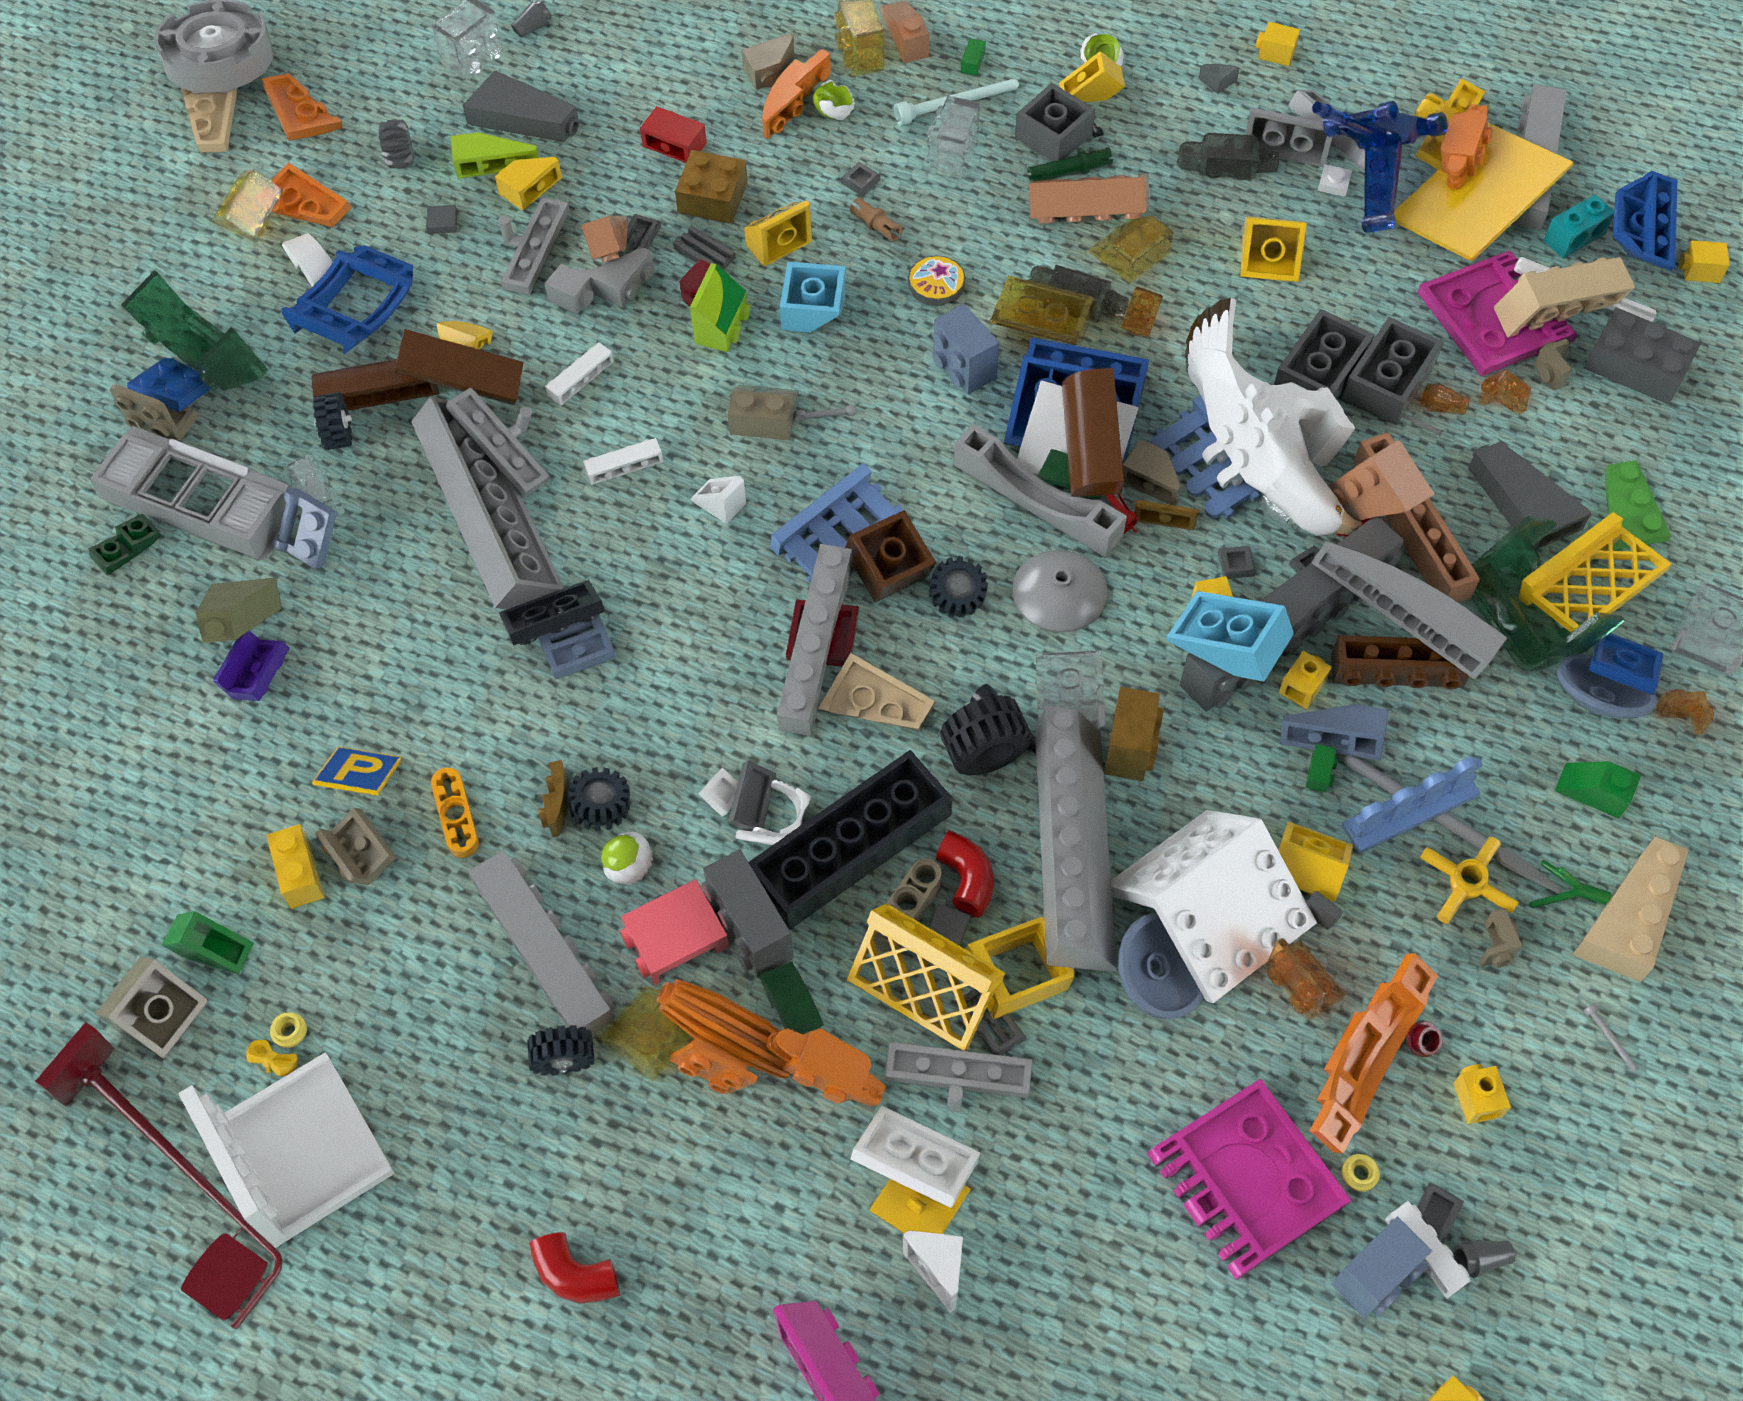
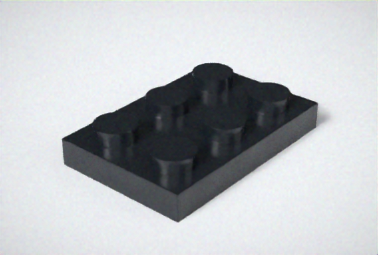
[499,579,605,646]

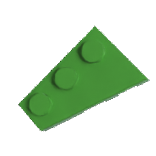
[1605,460,1671,550]

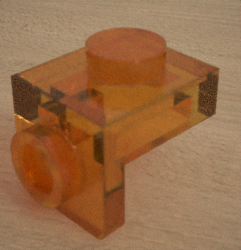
[1121,287,1163,338]
[1479,368,1531,414]
[1656,689,1714,735]

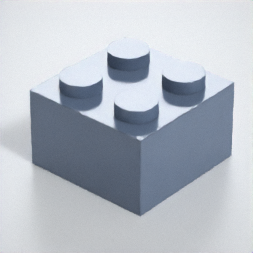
[932,303,999,394]
[1331,1216,1432,1319]

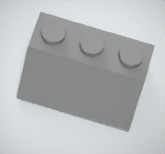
[1242,107,1335,167]

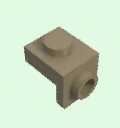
[1534,339,1572,391]
[1479,908,1522,968]

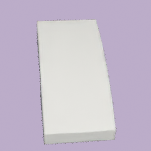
[282,233,333,287]

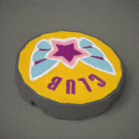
[908,255,966,306]

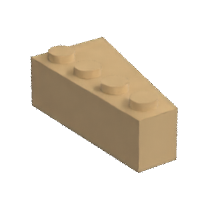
[1493,257,1636,338]
[1572,837,1689,982]

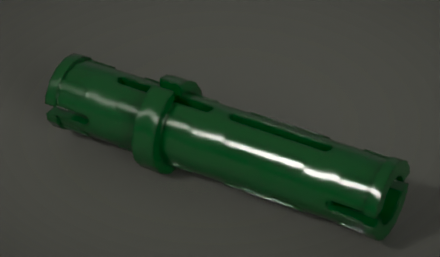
[1027,147,1113,182]

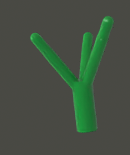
[1529,860,1611,908]

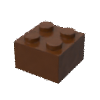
[845,510,936,602]

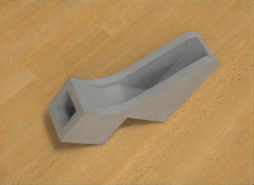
[545,248,654,314]

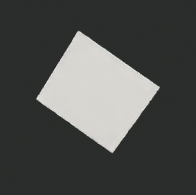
[1017,380,1139,474]

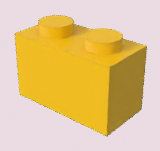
[266,824,325,909]

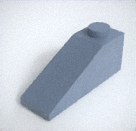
[1280,704,1389,760]

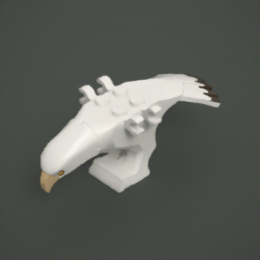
[1184,298,1362,536]

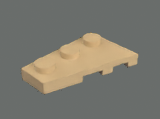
[180,87,237,153]
[818,653,936,731]

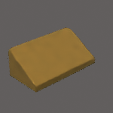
[1134,500,1199,530]

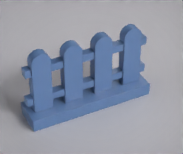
[1150,395,1266,519]
[770,463,903,583]
[1341,756,1483,854]

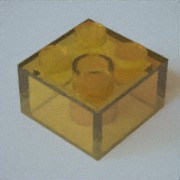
[834,0,884,77]

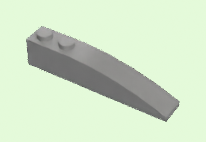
[1311,541,1507,679]

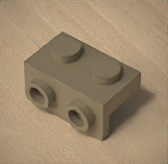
[315,808,397,885]

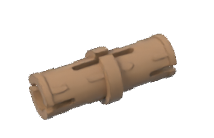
[850,197,902,242]

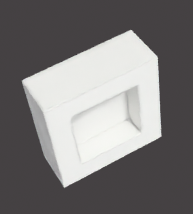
[1317,164,1352,197]
[698,768,738,817]

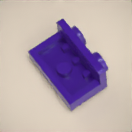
[213,630,290,701]

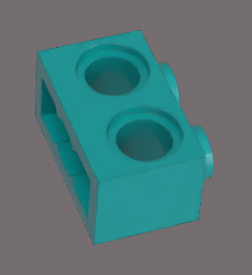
[1543,194,1615,258]

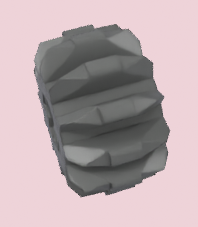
[378,119,414,169]

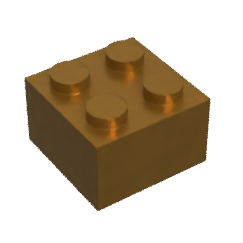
[675,150,748,224]
[1104,687,1164,781]

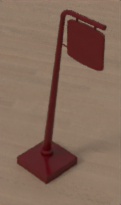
[35,1022,283,1330]

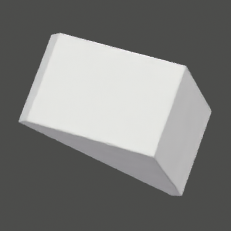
[690,476,746,524]

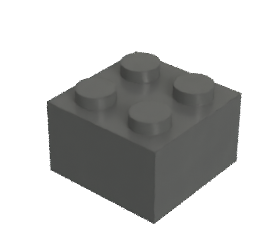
[1015,83,1095,161]

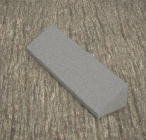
[1288,90,1388,171]

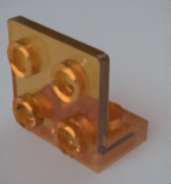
[1266,938,1345,1021]

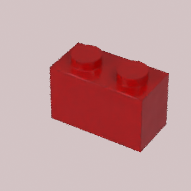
[640,106,707,163]

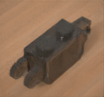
[1177,133,1279,180]
[1024,265,1129,323]

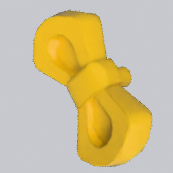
[246,1040,298,1077]

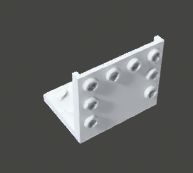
[1111,810,1317,1003]
[178,1052,395,1248]

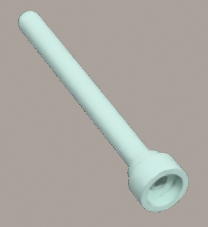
[894,79,1019,126]

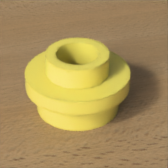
[270,1012,307,1048]
[1341,1154,1380,1192]

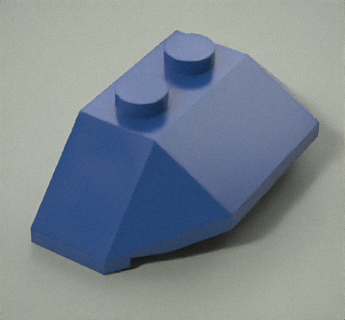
[1613,171,1678,271]

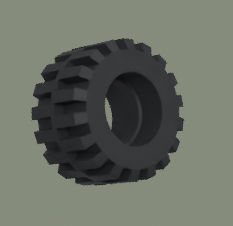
[940,695,1033,776]

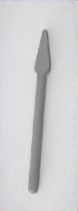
[1344,755,1563,894]

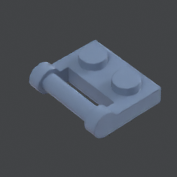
[273,488,337,569]
[538,614,616,680]

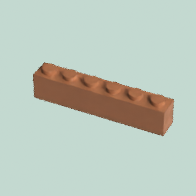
[1354,432,1480,603]

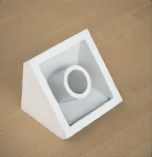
[903,1230,963,1313]

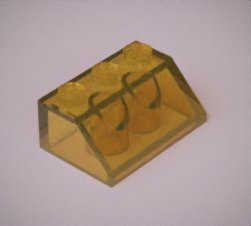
[990,275,1093,346]

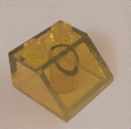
[212,170,283,239]
[1088,216,1173,284]
[599,986,691,1082]

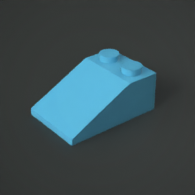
[1166,591,1294,682]

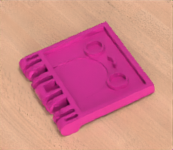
[1417,251,1578,376]
[1147,1079,1352,1280]

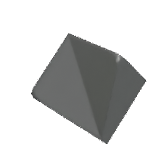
[1199,64,1239,94]

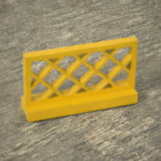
[1518,512,1672,639]
[847,903,1005,1051]

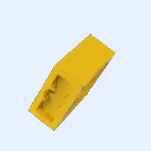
[966,916,1075,1020]

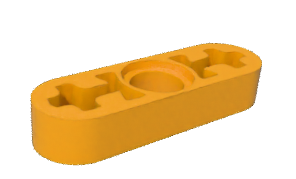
[431,767,479,858]

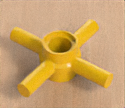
[1420,836,1519,924]

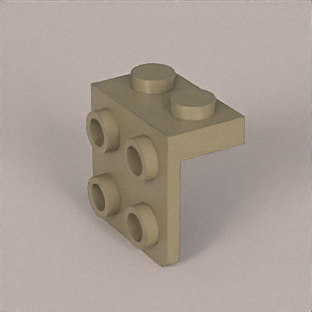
[109,384,199,441]

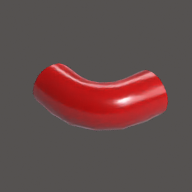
[936,830,995,918]
[529,1232,620,1304]

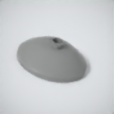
[1012,550,1108,632]

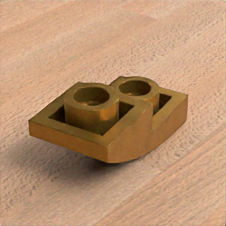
[538,760,569,837]

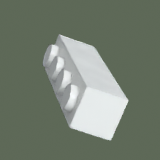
[545,342,614,406]
[583,438,664,485]
[1385,1201,1471,1299]

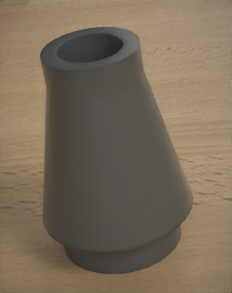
[511,0,552,37]
[1454,1239,1515,1278]

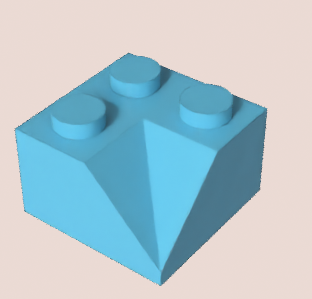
[780,262,846,332]

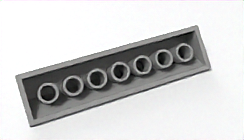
[411,397,564,609]
[1035,706,1117,972]

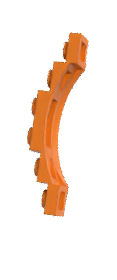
[1309,953,1438,1154]

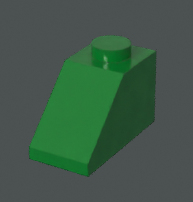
[1554,761,1641,819]
[162,911,254,974]

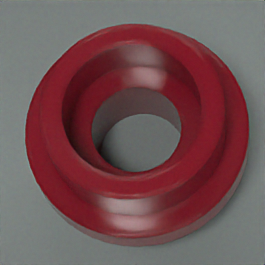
[1407,1020,1443,1057]

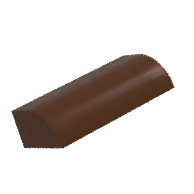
[394,329,524,405]
[312,359,439,411]
[1062,368,1124,497]

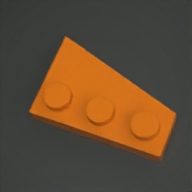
[262,73,342,141]
[251,162,352,228]

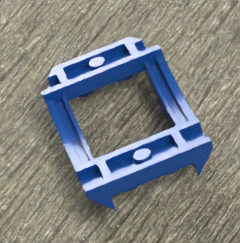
[282,245,413,354]

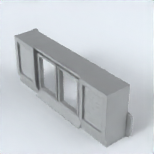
[90,425,291,560]

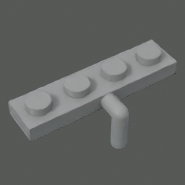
[498,197,570,295]
[446,388,550,498]
[885,1042,1032,1112]

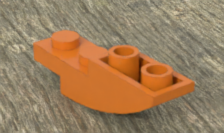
[762,49,831,139]

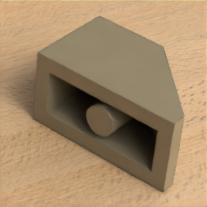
[742,33,795,90]
[1123,439,1181,506]

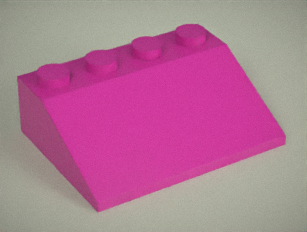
[773,1301,880,1401]

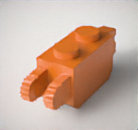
[1440,104,1492,190]
[766,1028,886,1106]

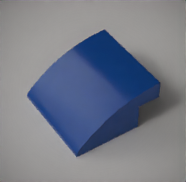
[1004,337,1149,466]

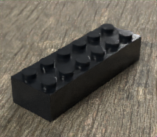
[748,750,953,930]

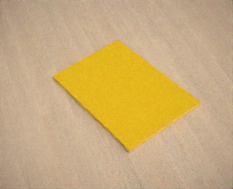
[1389,123,1573,262]

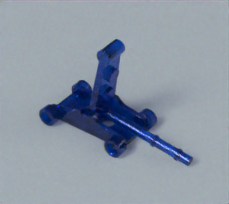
[1312,101,1448,233]

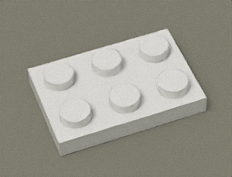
[850,1106,980,1208]

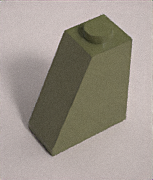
[196,577,282,643]

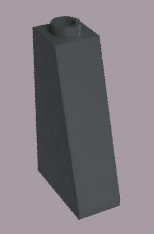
[463,70,579,142]
[1468,441,1592,552]

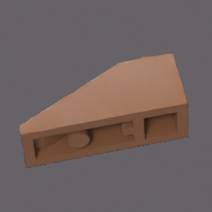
[880,0,930,63]
[581,216,628,263]

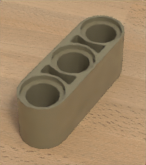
[874,858,941,952]

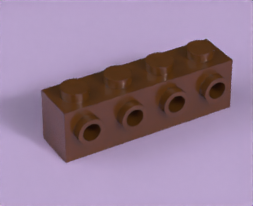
[1331,635,1469,689]

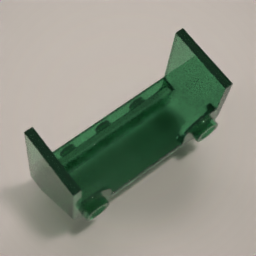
[121,270,269,391]
[1471,516,1625,672]

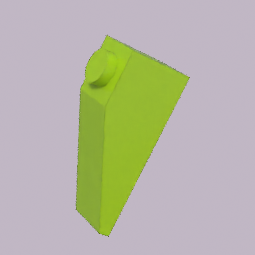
[450,132,539,179]

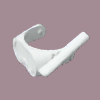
[736,780,811,845]

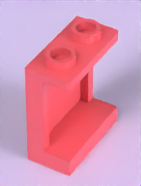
[619,879,729,985]

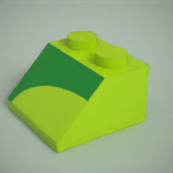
[690,263,751,352]

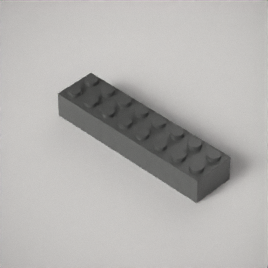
[1179,517,1404,712]

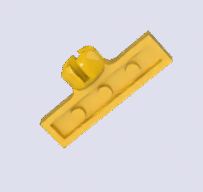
[1412,78,1485,170]

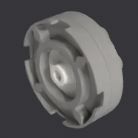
[155,0,273,94]

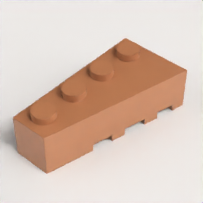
[1029,173,1149,223]
[1328,439,1435,520]

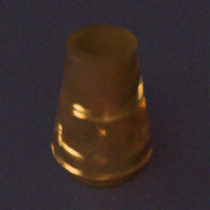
[1421,382,1469,416]

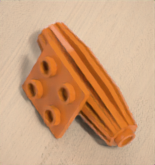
[657,979,791,1094]

